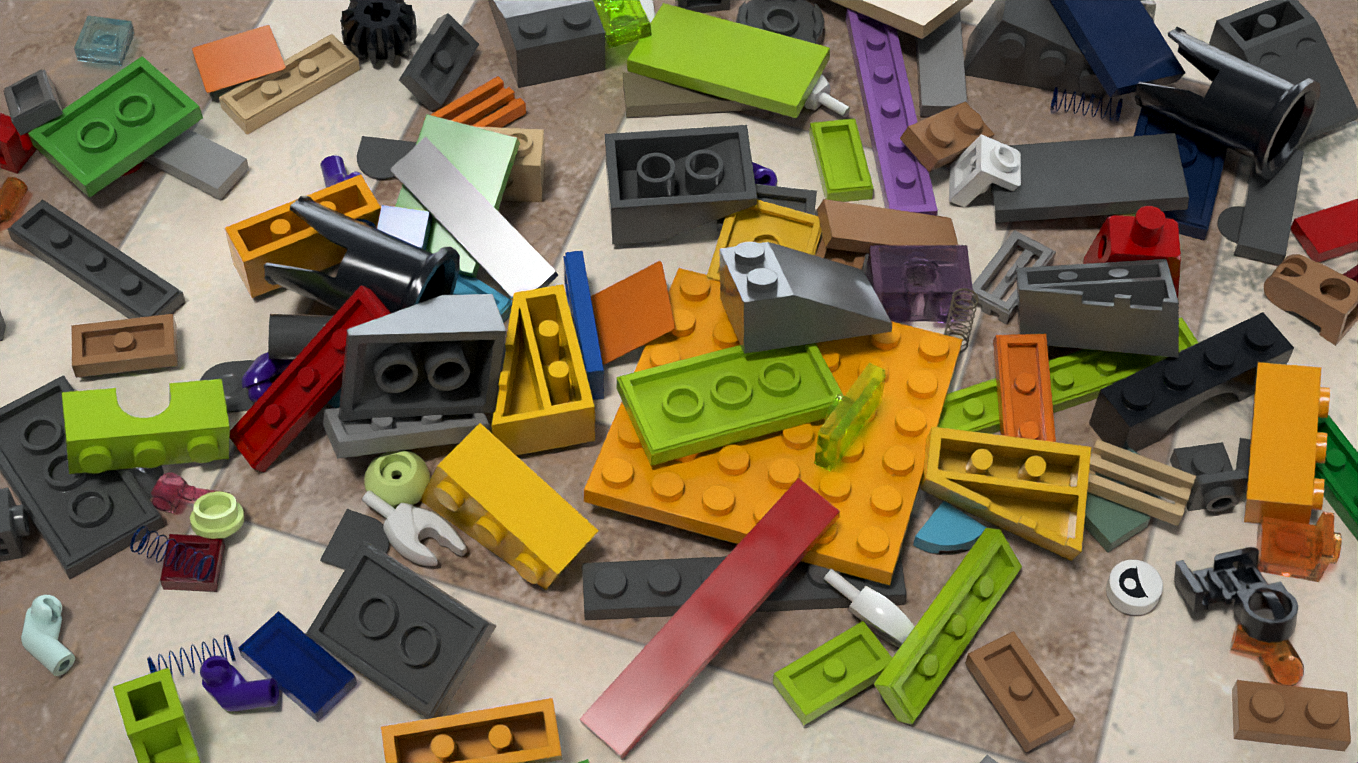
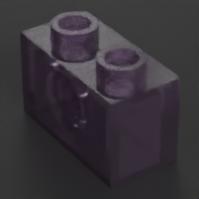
[865,245,973,324]

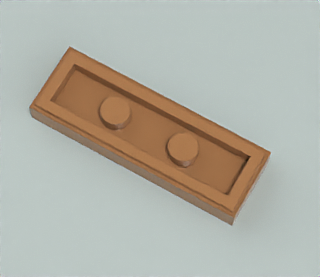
[817,199,961,265]

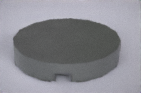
[736,0,825,45]

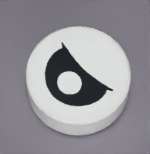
[1106,560,1163,615]

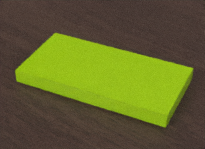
[627,3,830,118]
[616,343,847,466]

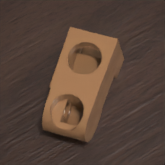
[1264,254,1358,346]

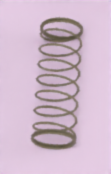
[944,288,978,353]

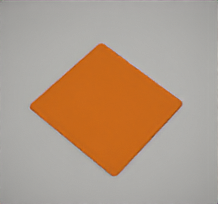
[192,25,286,93]
[591,261,675,365]

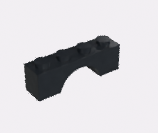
[1089,312,1294,453]

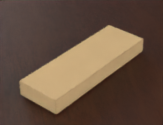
[219,34,360,135]

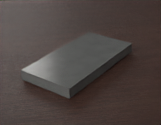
[990,133,1189,223]
[0,375,164,580]

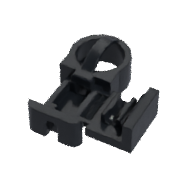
[1174,547,1299,643]

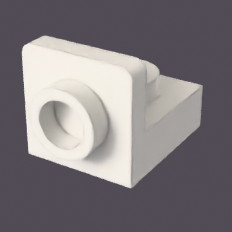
[949,134,1021,208]

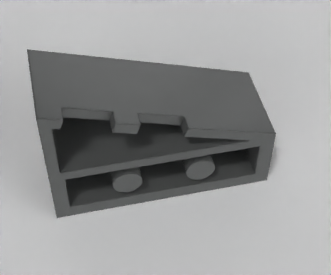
[964,0,1107,100]
[1016,259,1179,358]

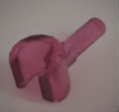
[151,473,230,513]

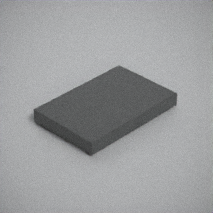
[305,541,497,719]

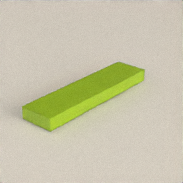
[874,528,1022,724]

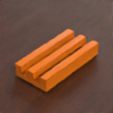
[424,76,526,128]

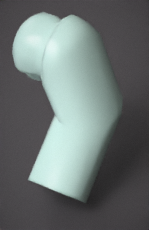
[21,595,75,676]

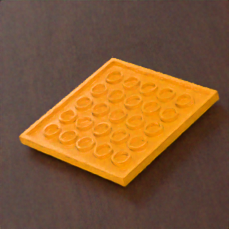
[584,268,963,585]

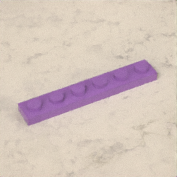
[846,8,938,216]

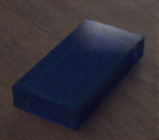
[238,611,357,722]

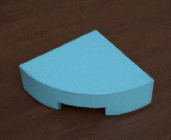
[913,501,987,554]

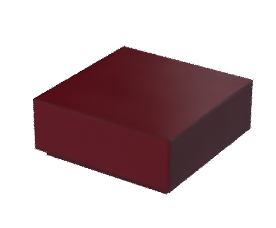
[160,534,225,592]

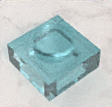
[74,16,135,66]

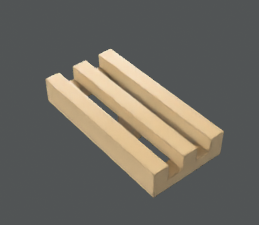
[1087,439,1196,526]

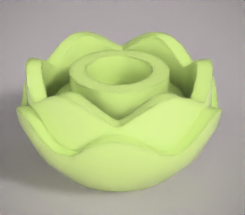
[364,450,431,509]

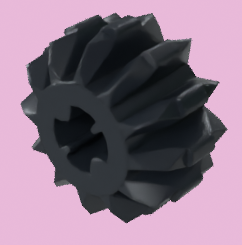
[340,0,418,66]

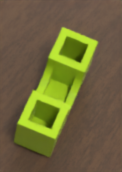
[62,379,230,474]
[113,667,201,763]

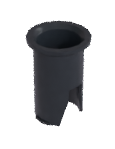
[1135,27,1321,180]
[264,195,460,313]

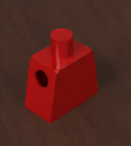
[1083,206,1181,298]

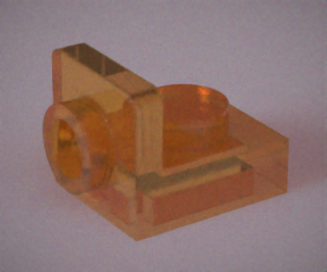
[1257,511,1342,582]

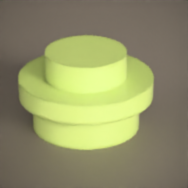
[190,491,244,539]

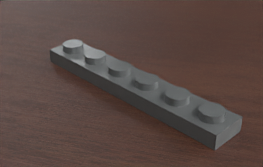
[582,554,906,621]

